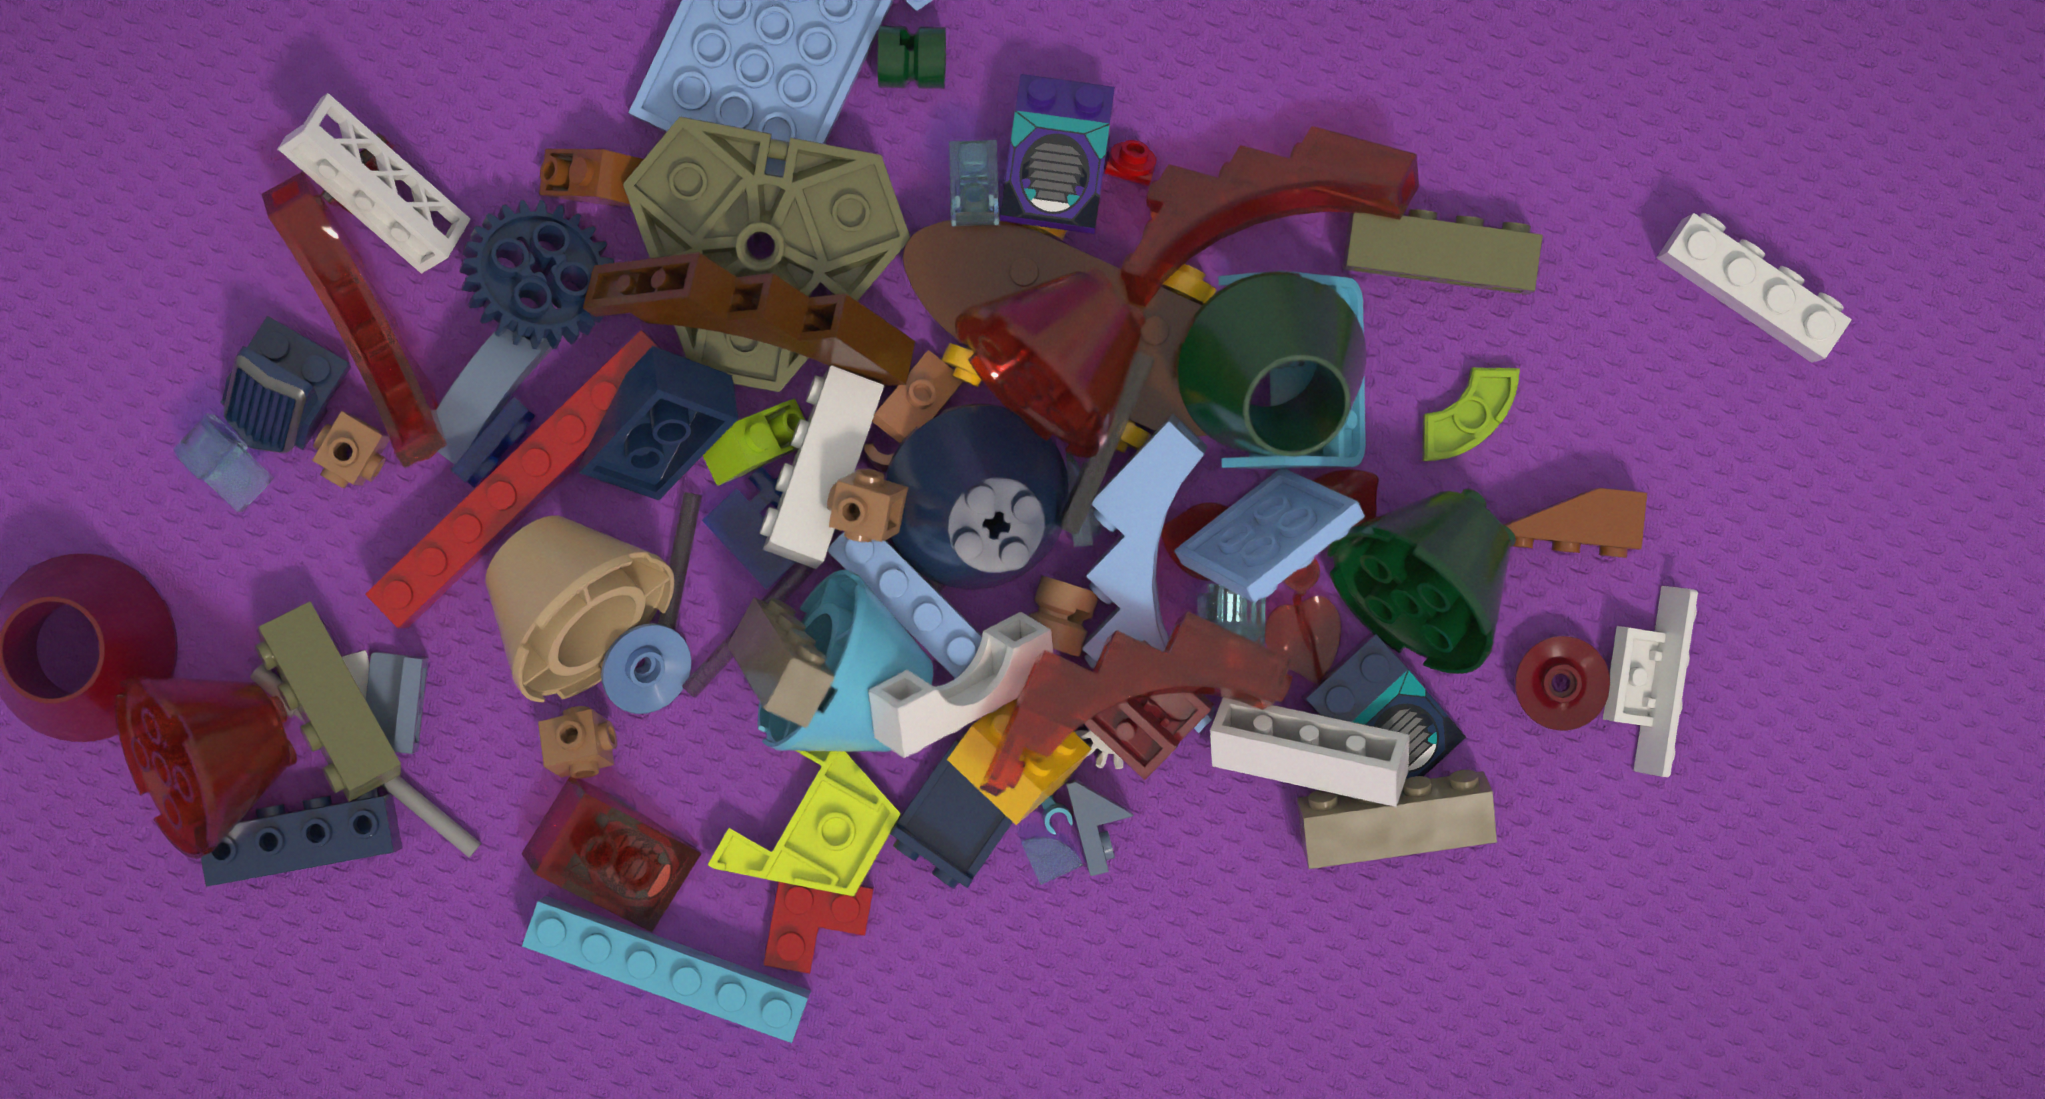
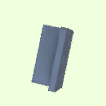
[366,652,429,754]

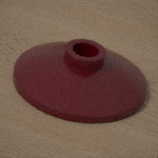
[1515,636,1610,731]

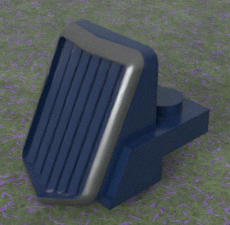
[220,316,351,453]

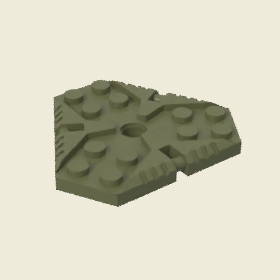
[623,116,911,392]

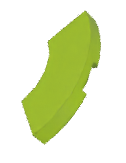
[1422,368,1520,462]

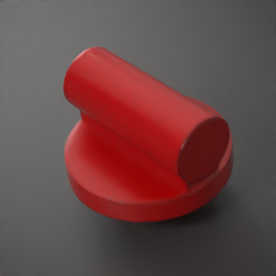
[1104,140,1156,186]

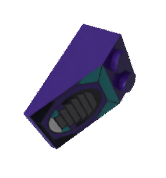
[1000,74,1115,234]

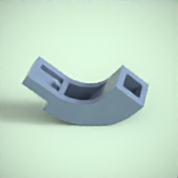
[422,305,553,468]

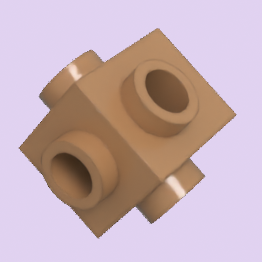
[312,411,391,489]
[827,469,908,542]
[538,706,617,778]

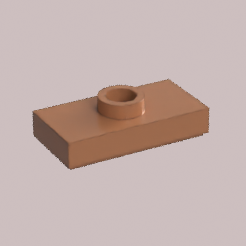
[872,350,964,444]

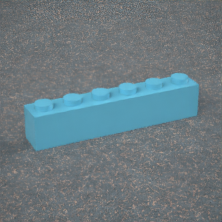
[522,896,811,1043]

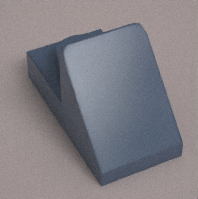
[1066,779,1134,876]

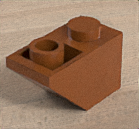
[539,148,644,206]

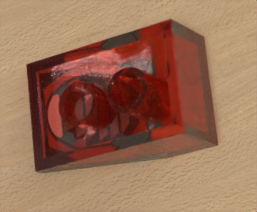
[521,775,702,932]

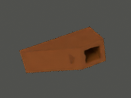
[1503,488,1647,558]

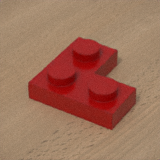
[763,882,874,974]

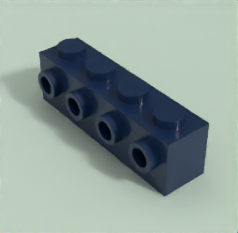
[196,788,402,887]

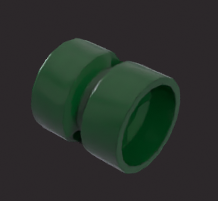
[878,26,946,89]

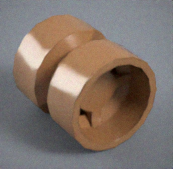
[1028,575,1099,657]

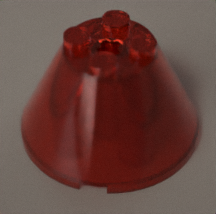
[955,268,1146,458]
[115,675,297,859]

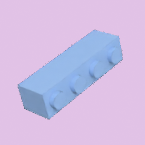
[827,532,982,678]

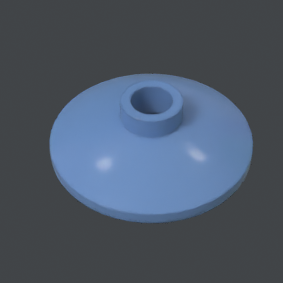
[601,623,691,714]

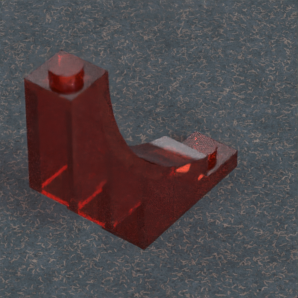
[979,611,1292,797]

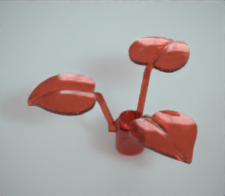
[1161,469,1379,683]

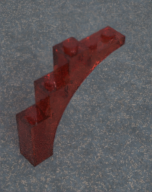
[1121,126,1419,307]
[261,171,447,468]

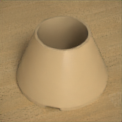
[485,515,674,703]

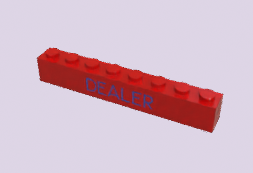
[365,330,661,629]

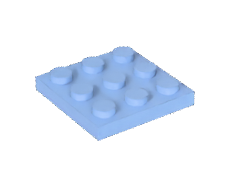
[1174,468,1365,603]

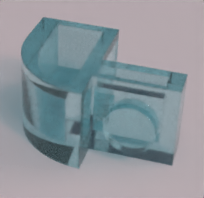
[173,413,274,512]

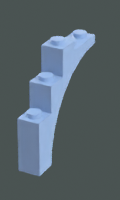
[1082,414,1215,733]

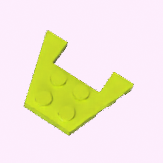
[708,751,901,897]

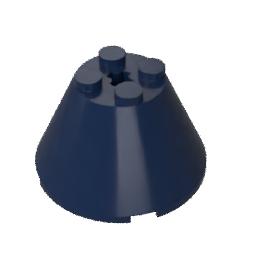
[884,403,1070,589]

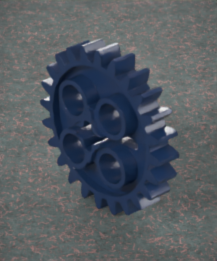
[459,200,614,350]

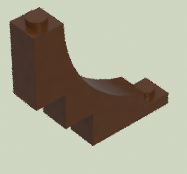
[583,252,916,386]

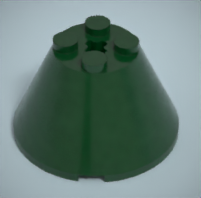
[1327,488,1516,674]

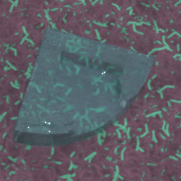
[1021,837,1083,885]

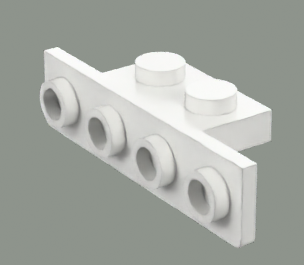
[1603,586,1698,778]

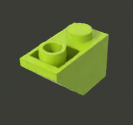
[703,398,806,486]

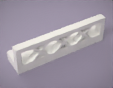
[278,93,471,274]

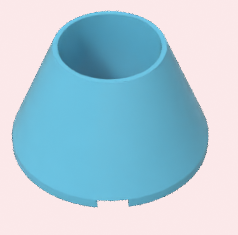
[757,570,933,752]

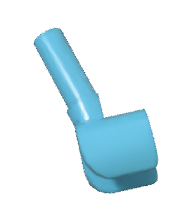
[1041,795,1073,835]

